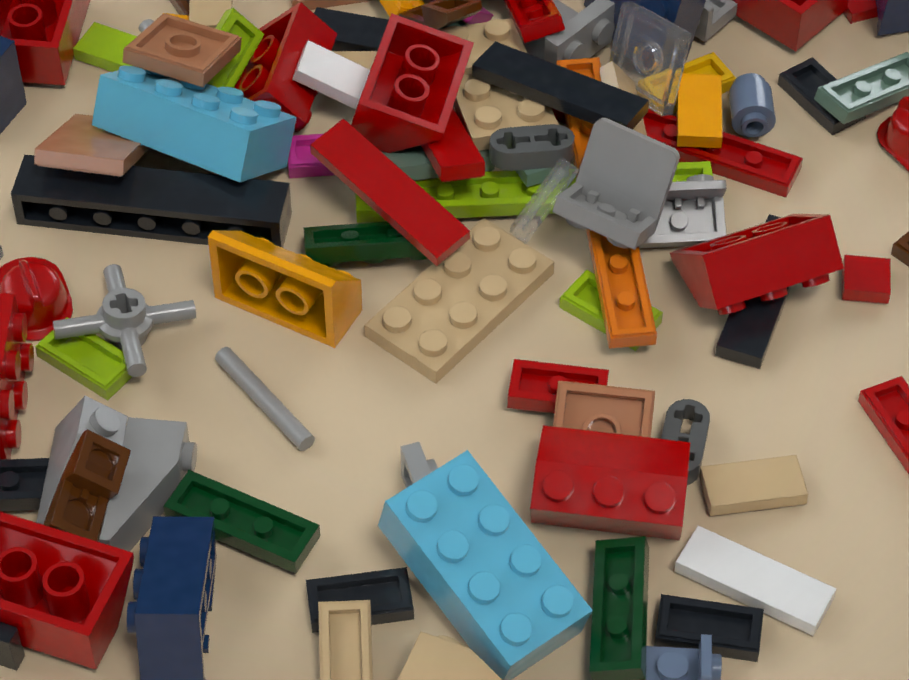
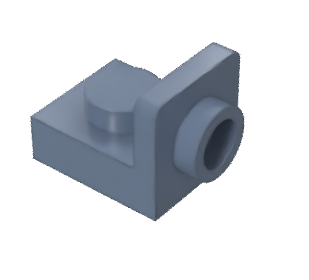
[645,634,722,680]

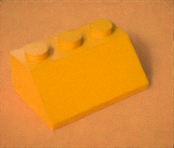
[208,230,363,348]

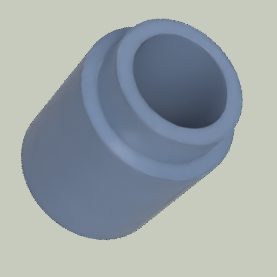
[728,73,776,137]

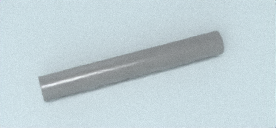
[215,347,315,451]

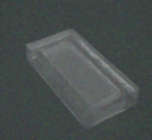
[510,158,580,244]

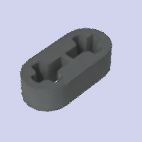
[489,124,575,171]
[661,399,710,485]

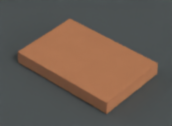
[34,114,150,177]

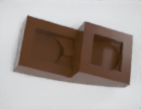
[399,0,482,29]
[43,429,131,541]

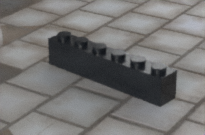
[11,155,292,248]

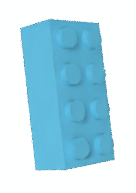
[92,65,297,182]
[378,450,593,680]

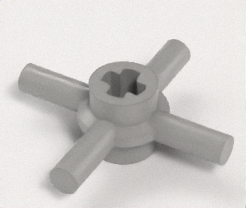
[52,264,196,377]

